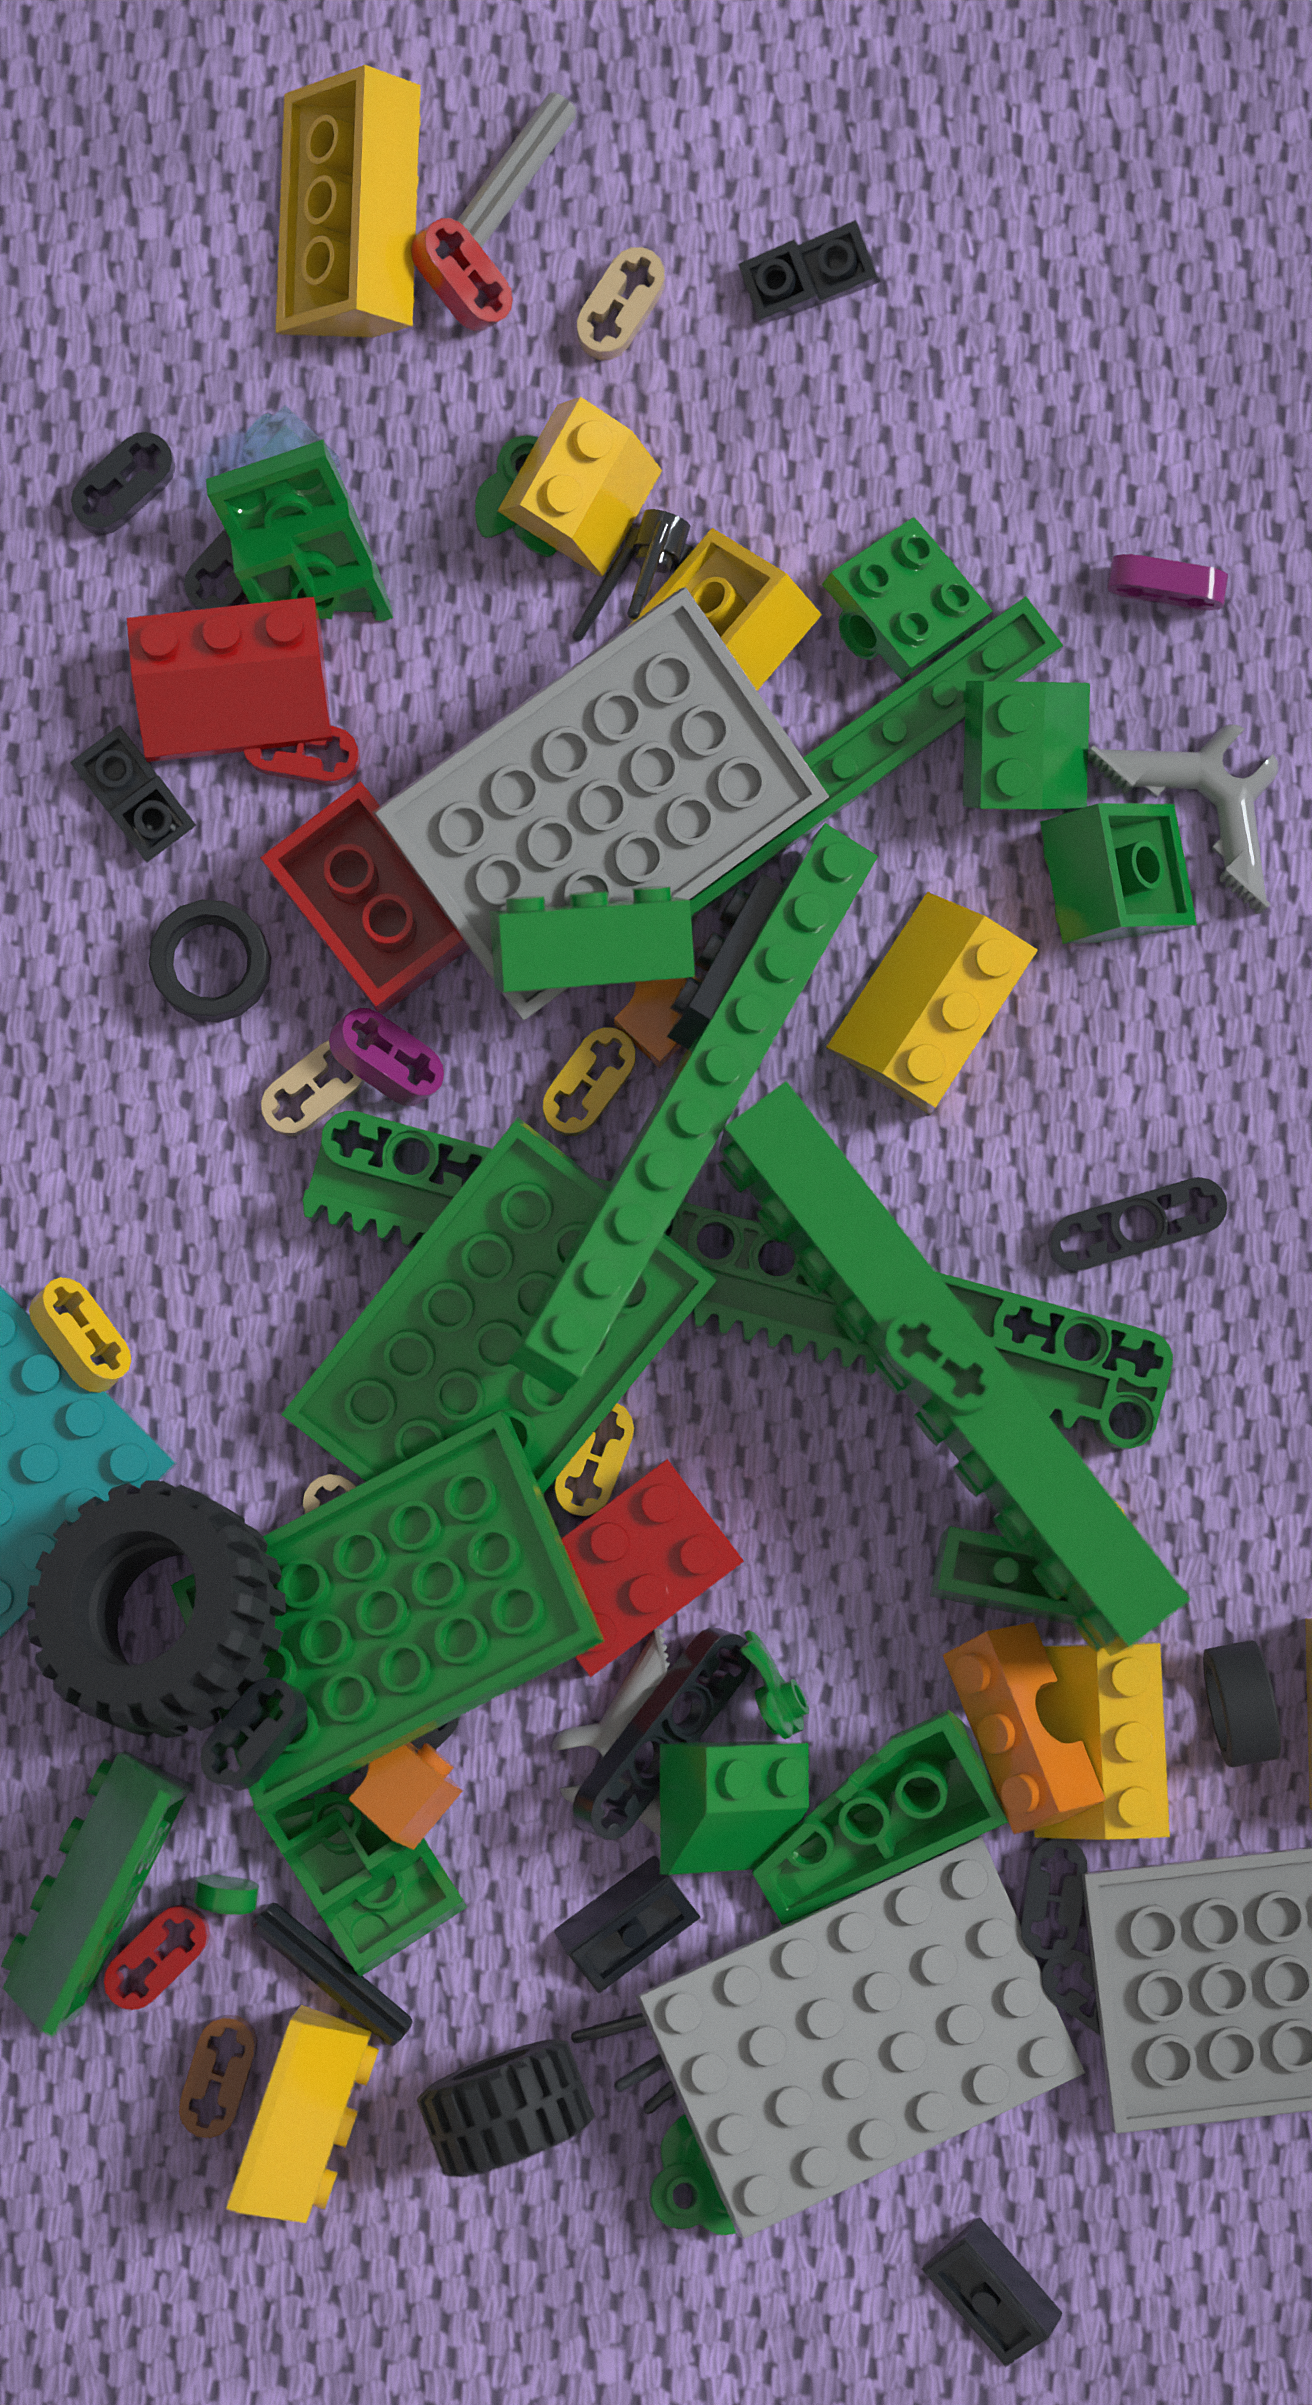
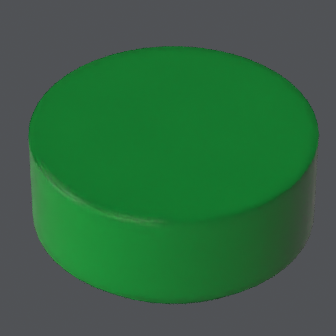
[193,1875,259,1915]

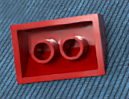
[127,597,333,762]

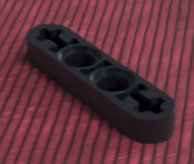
[573,1627,751,1840]

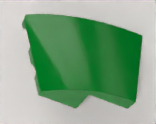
[206,439,393,621]
[253,1791,467,1977]

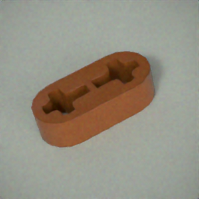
[179,2015,258,2138]

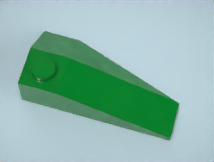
[752,1709,1008,1926]

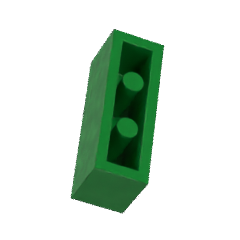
[489,886,695,992]
[930,1526,1079,1625]

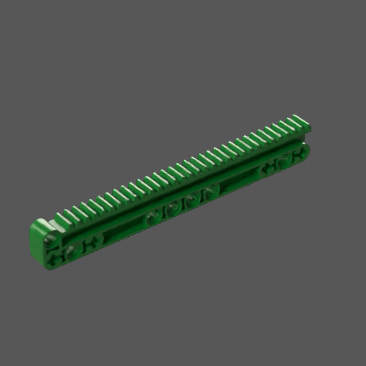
[303,1111,1173,1450]

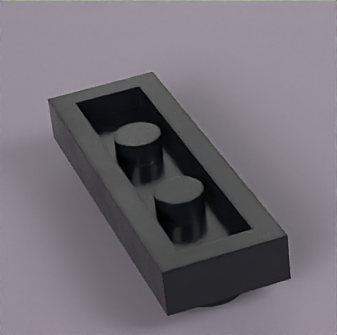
[667,873,784,1050]

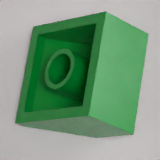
[963,681,1090,809]
[1040,803,1197,944]
[660,1740,809,1875]

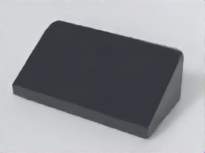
[554,1855,701,1993]
[921,2218,1062,2367]

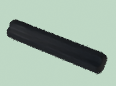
[252,1902,413,2046]

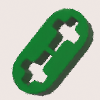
[883,1311,997,1414]

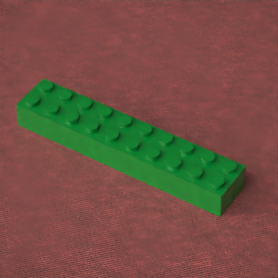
[718,1081,1191,1656]

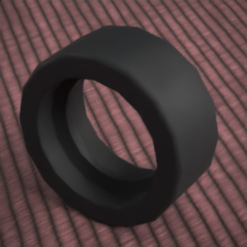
[149,899,271,1023]
[1203,1640,1281,1768]

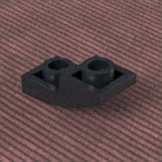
[738,220,881,323]
[70,725,197,863]

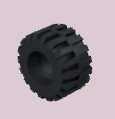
[416,2039,595,2177]

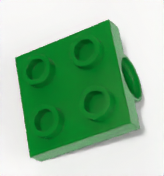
[822,517,992,679]

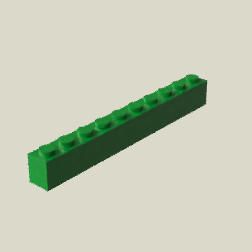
[507,823,878,1396]

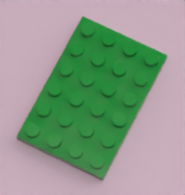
[281,1117,718,1495]
[171,1411,604,1816]

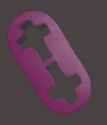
[1107,554,1228,610]
[329,1008,444,1106]

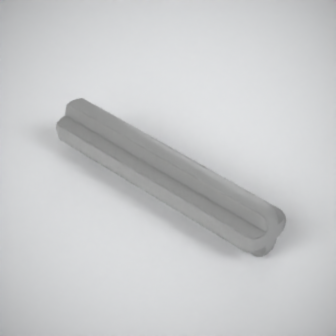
[457,92,576,248]

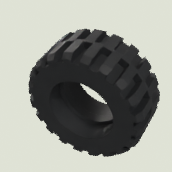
[27,1480,286,1738]

